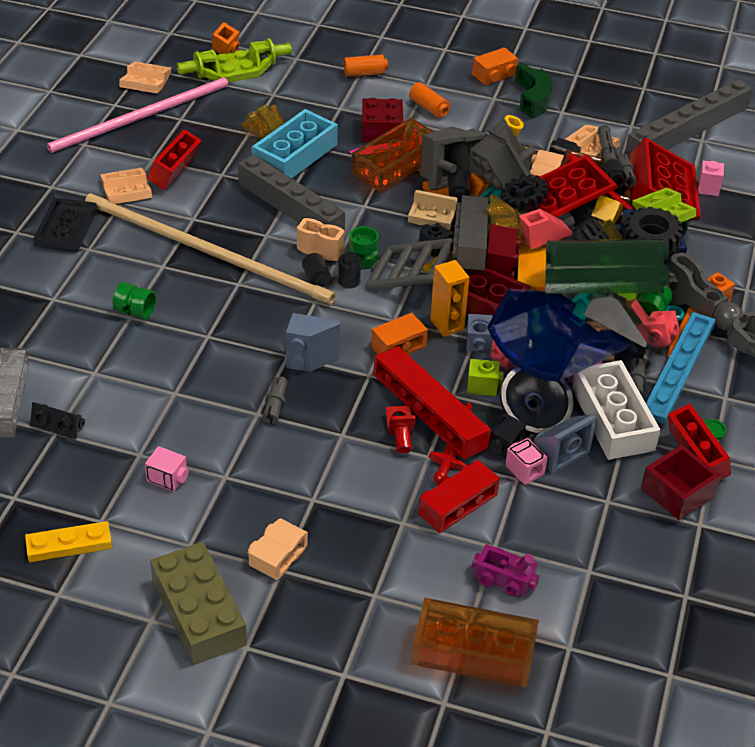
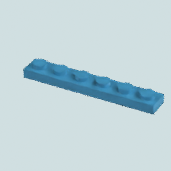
[646,312,715,425]

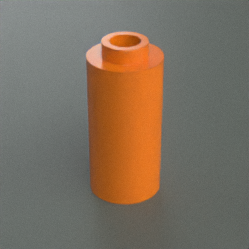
[343,54,388,77]
[409,82,450,118]

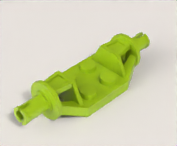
[176,38,292,83]

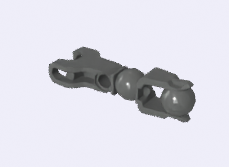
[663,253,755,358]

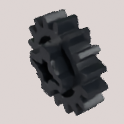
[500,174,549,212]

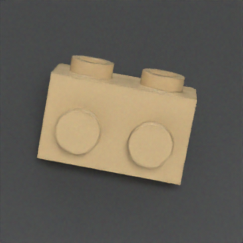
[408,190,458,231]

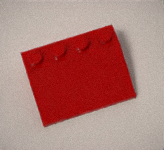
[630,137,701,220]
[524,154,618,217]

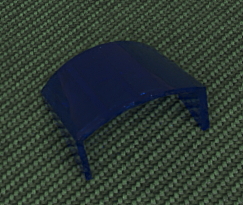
[487,288,631,382]

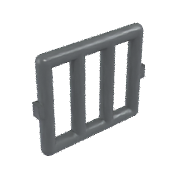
[366,238,454,290]

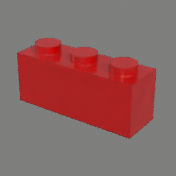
[147,129,202,190]
[668,403,731,481]
[418,460,500,534]

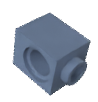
[466,314,492,352]

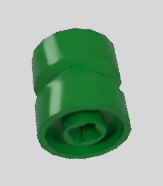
[349,226,379,269]
[112,282,157,320]
[637,282,673,316]

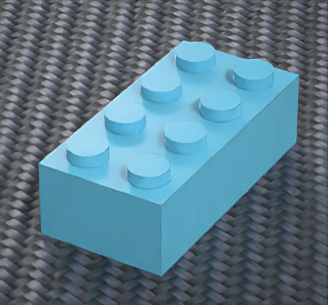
[252,109,338,178]

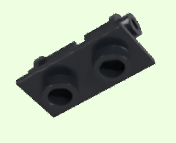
[30,402,85,440]

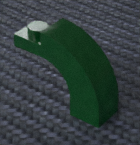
[515,62,553,119]

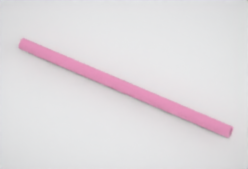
[47,77,228,153]

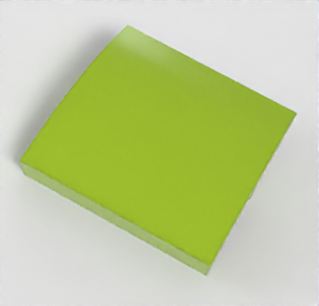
[632,188,696,222]

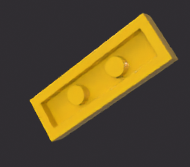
[25,521,112,563]

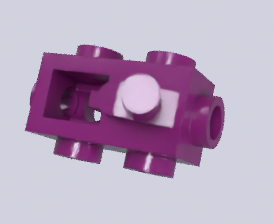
[471,544,540,597]

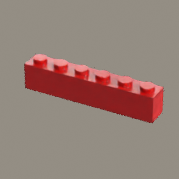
[373,346,491,459]

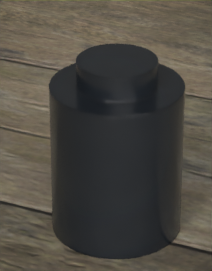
[447,169,470,202]
[338,252,361,288]
[302,253,331,287]

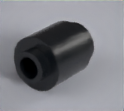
[549,137,581,160]
[601,159,626,189]

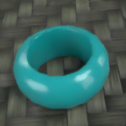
[665,306,685,323]

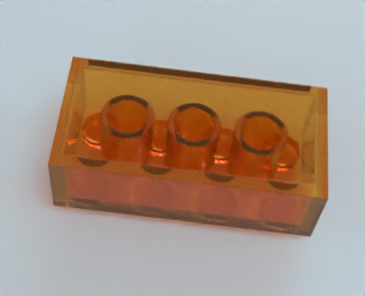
[351,117,434,193]
[411,597,539,688]

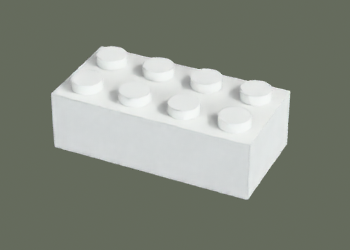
[572,360,660,460]

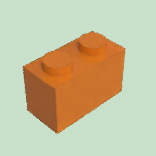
[472,48,518,86]
[371,313,428,354]

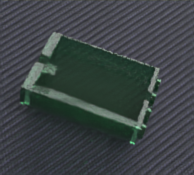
[545,239,669,294]

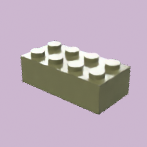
[150,542,247,666]

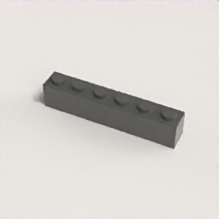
[238,155,345,231]
[452,195,488,270]

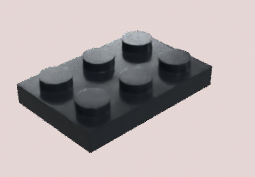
[33,198,97,251]

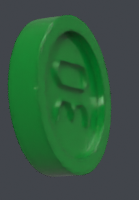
[704,419,726,440]

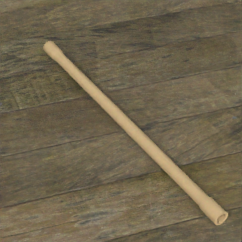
[85,193,336,305]

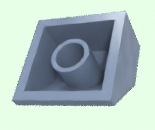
[286,313,341,372]
[533,414,597,474]

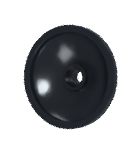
[500,363,573,435]

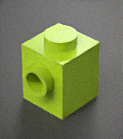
[467,359,504,396]

